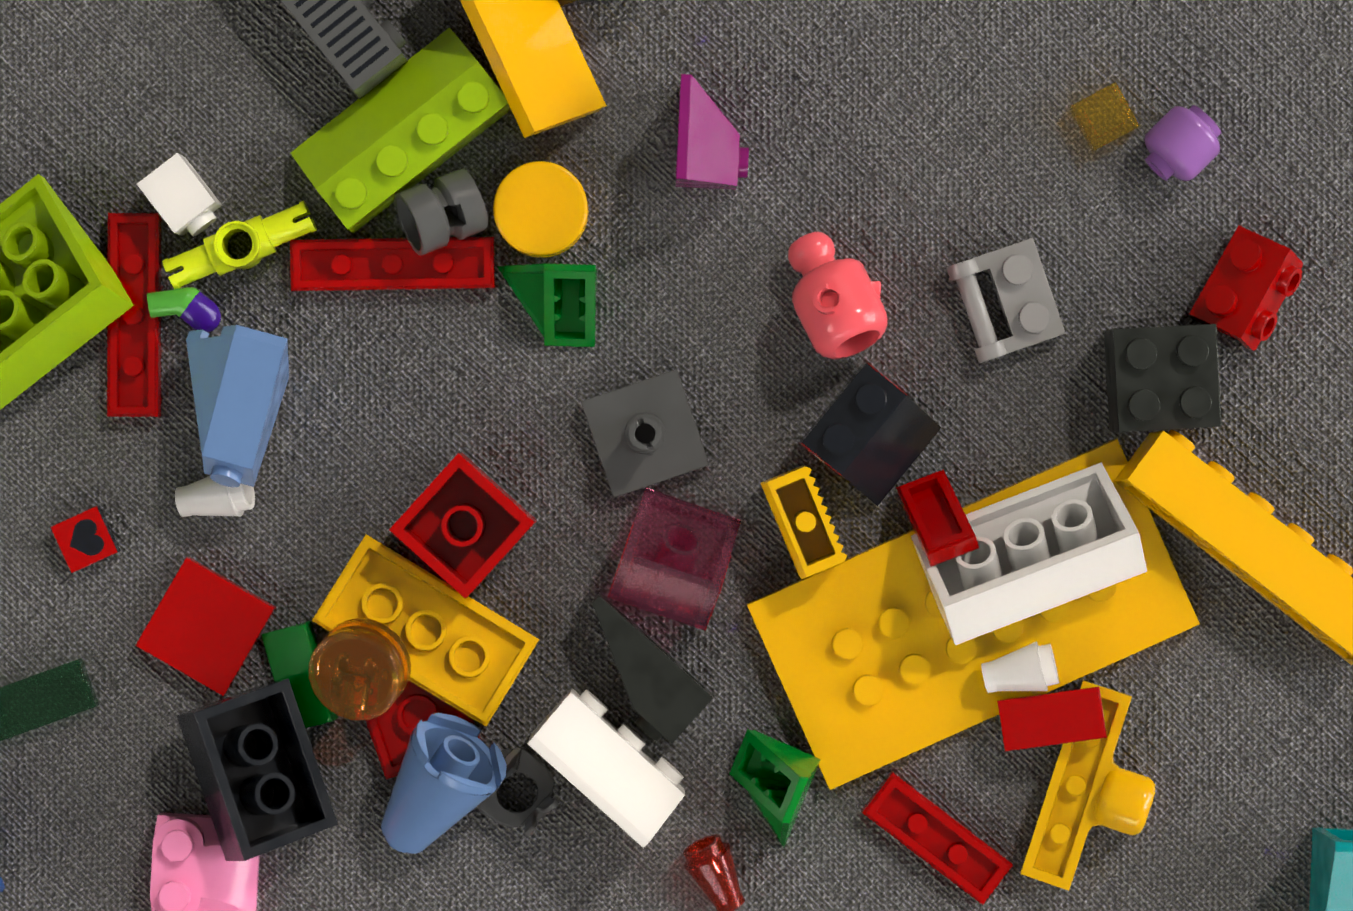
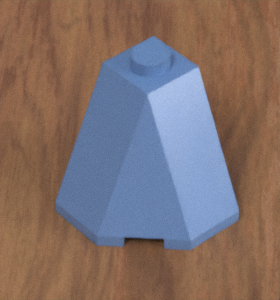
[186,325,289,488]

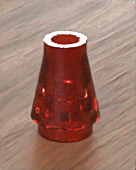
[683,834,745,911]

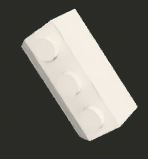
[527,688,685,848]

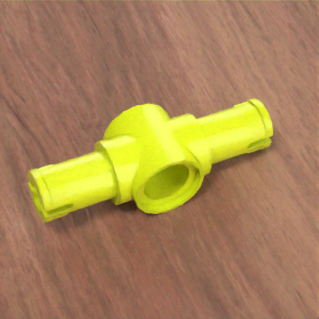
[162,200,317,289]

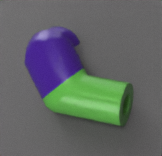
[147,287,221,332]

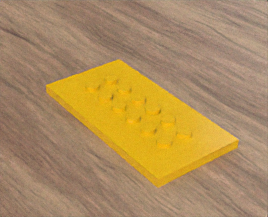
[746,439,1200,790]

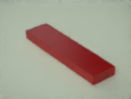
[107,213,161,417]
[290,237,495,292]

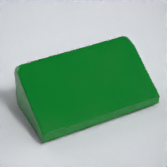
[261,620,338,728]

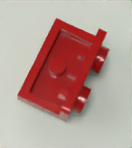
[1189,225,1303,351]

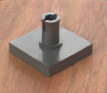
[581,369,709,498]

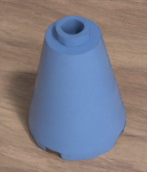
[381,713,507,853]

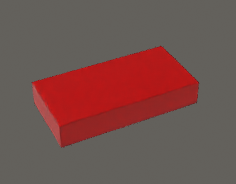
[896,469,979,567]
[997,686,1107,751]

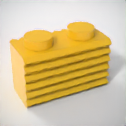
[760,466,847,579]

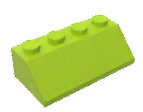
[290,27,511,233]

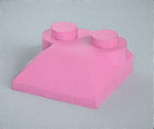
[150,813,260,911]

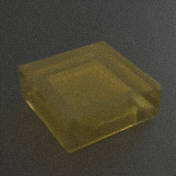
[1069,82,1140,152]

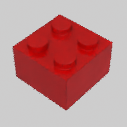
[389,453,537,599]

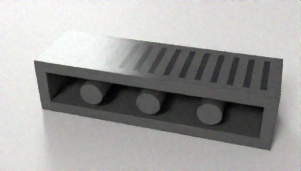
[281,0,408,99]

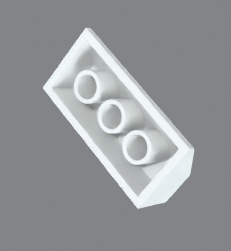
[911,462,1148,645]

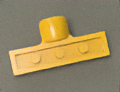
[1020,680,1155,891]

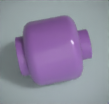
[1144,105,1221,182]

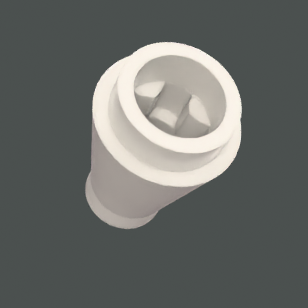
[175,476,255,517]
[981,641,1059,693]

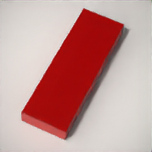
[861,771,1013,905]

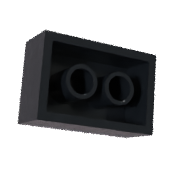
[177,679,338,861]

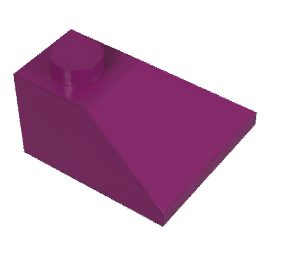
[675,74,749,190]

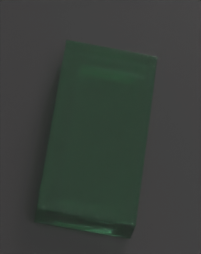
[0,658,99,741]

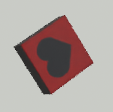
[50,505,121,573]

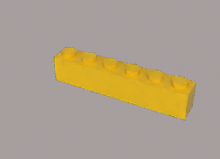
[1114,430,1353,665]

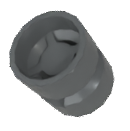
[395,168,488,255]

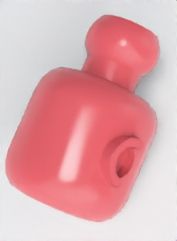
[788,232,888,360]

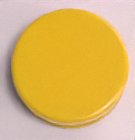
[493,161,589,258]

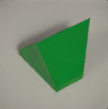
[497,264,597,347]
[729,729,821,848]

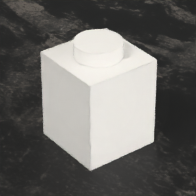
[137,153,222,237]

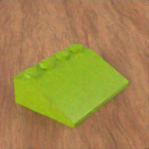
[0,174,134,410]

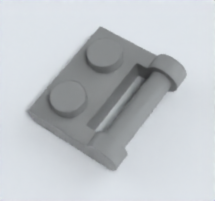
[946,238,1066,363]

